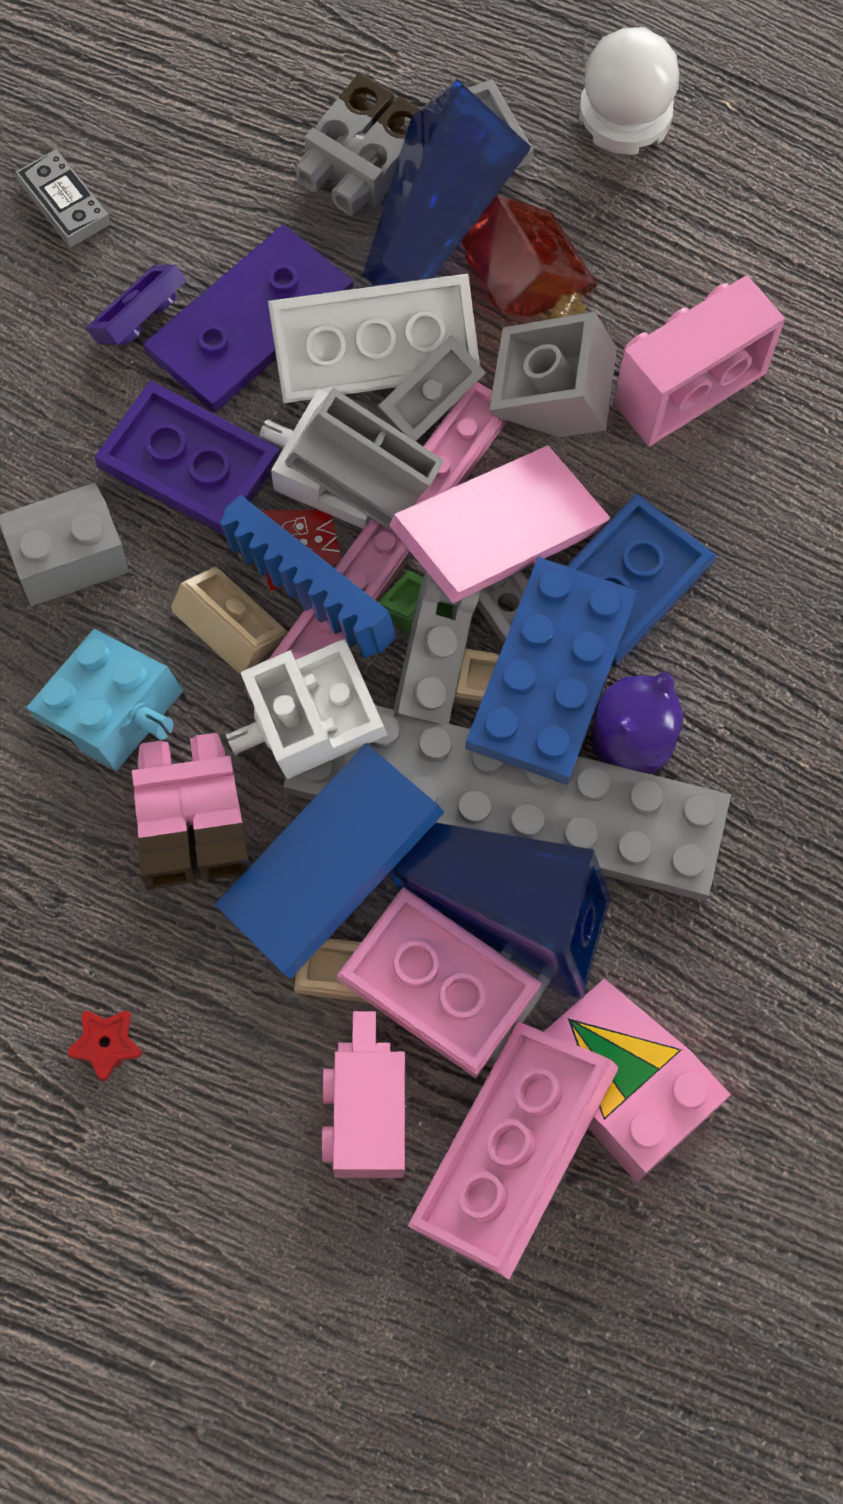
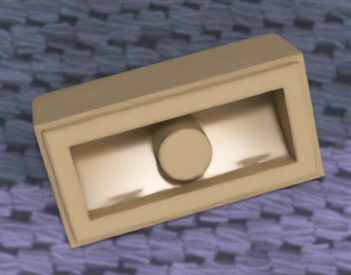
[171,566,288,675]

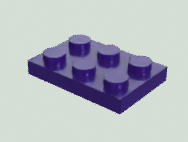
[94,381,280,536]

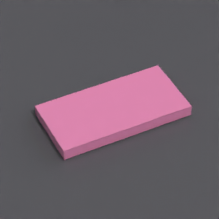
[389,445,611,603]
[408,1022,619,1280]

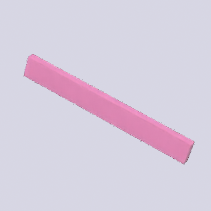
[247,382,507,698]

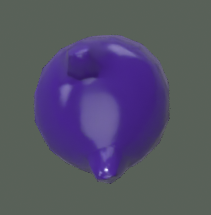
[591,671,684,774]

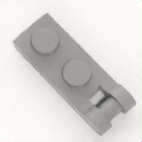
[393,572,480,725]

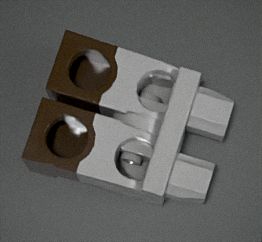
[296,72,434,216]

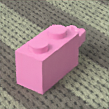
[322,1011,405,1178]

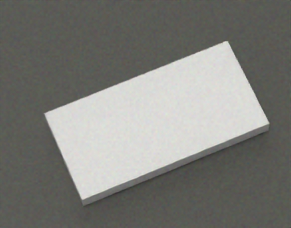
[268,274,480,403]

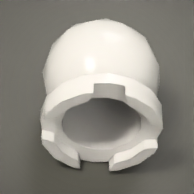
[579,27,679,155]

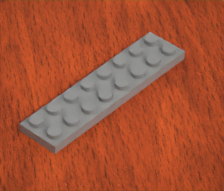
[283,705,731,902]

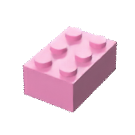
[613,275,785,447]

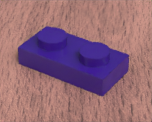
[86,264,187,346]

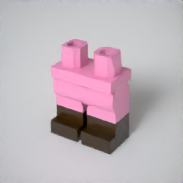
[132,733,250,890]

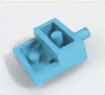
[26,629,184,772]

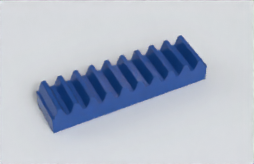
[220,495,397,658]

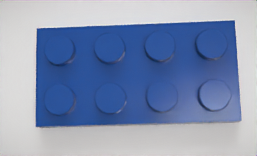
[465,557,638,785]

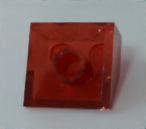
[457,195,598,317]

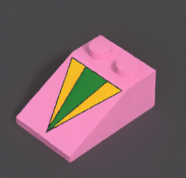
[544,978,731,1183]

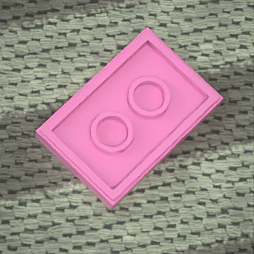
[337,887,542,1079]

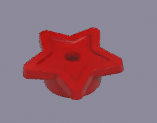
[67,1010,142,1082]

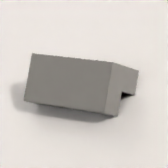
[285,388,444,532]

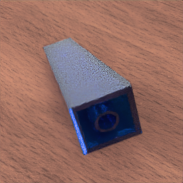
[362,79,532,287]
[389,822,611,998]

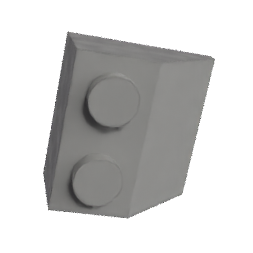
[489,311,617,437]
[0,482,129,607]

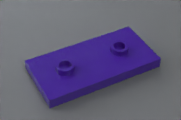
[143,224,354,413]

